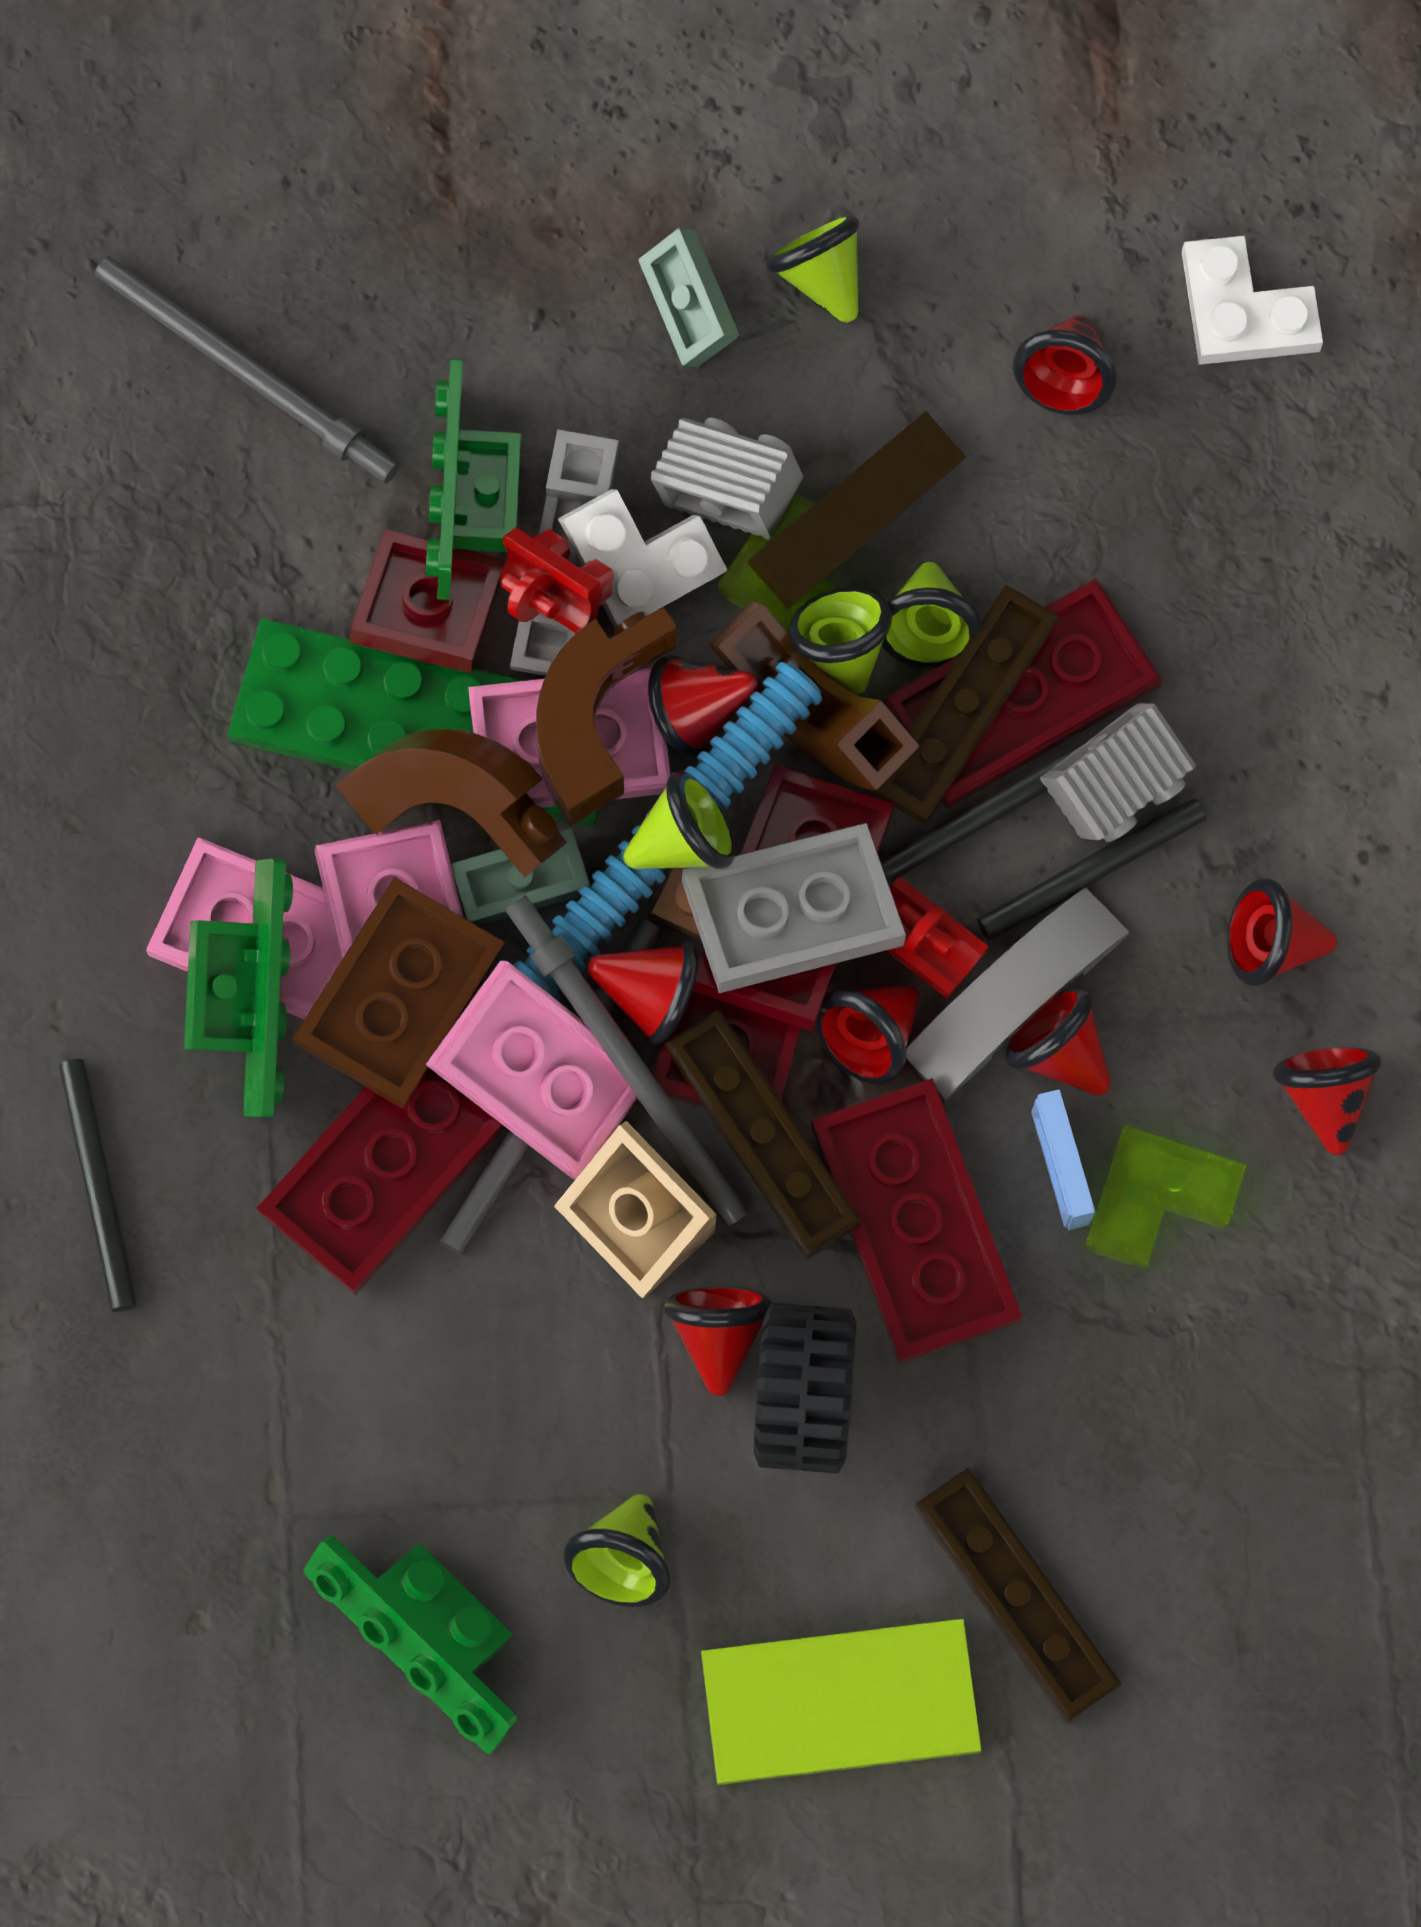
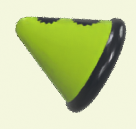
[766,216,860,323]
[882,562,981,667]
[788,587,892,694]
[623,771,735,869]
[563,1494,671,1607]

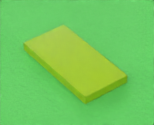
[701,1619,981,1785]

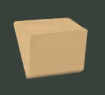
[554,1121,716,1298]

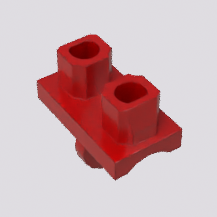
[499,527,614,633]
[886,876,989,999]

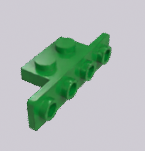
[426,358,521,600]
[184,858,293,1118]
[303,1535,518,1754]

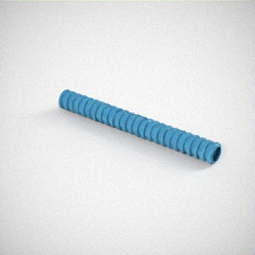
[513,662,823,1001]

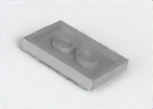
[681,823,906,993]

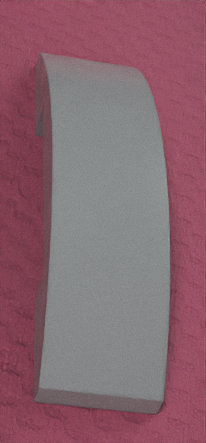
[510,429,619,676]
[905,887,1129,1102]

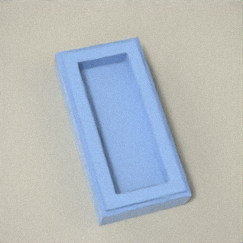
[1031,1089,1095,1231]

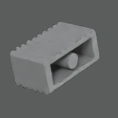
[651,418,804,540]
[1040,703,1196,842]

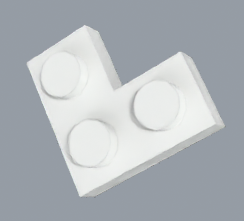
[1182,236,1323,365]
[558,489,728,629]

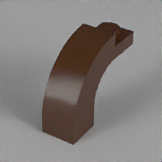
[709,602,919,791]
[536,607,677,827]
[336,729,567,877]

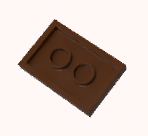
[293,877,505,1109]

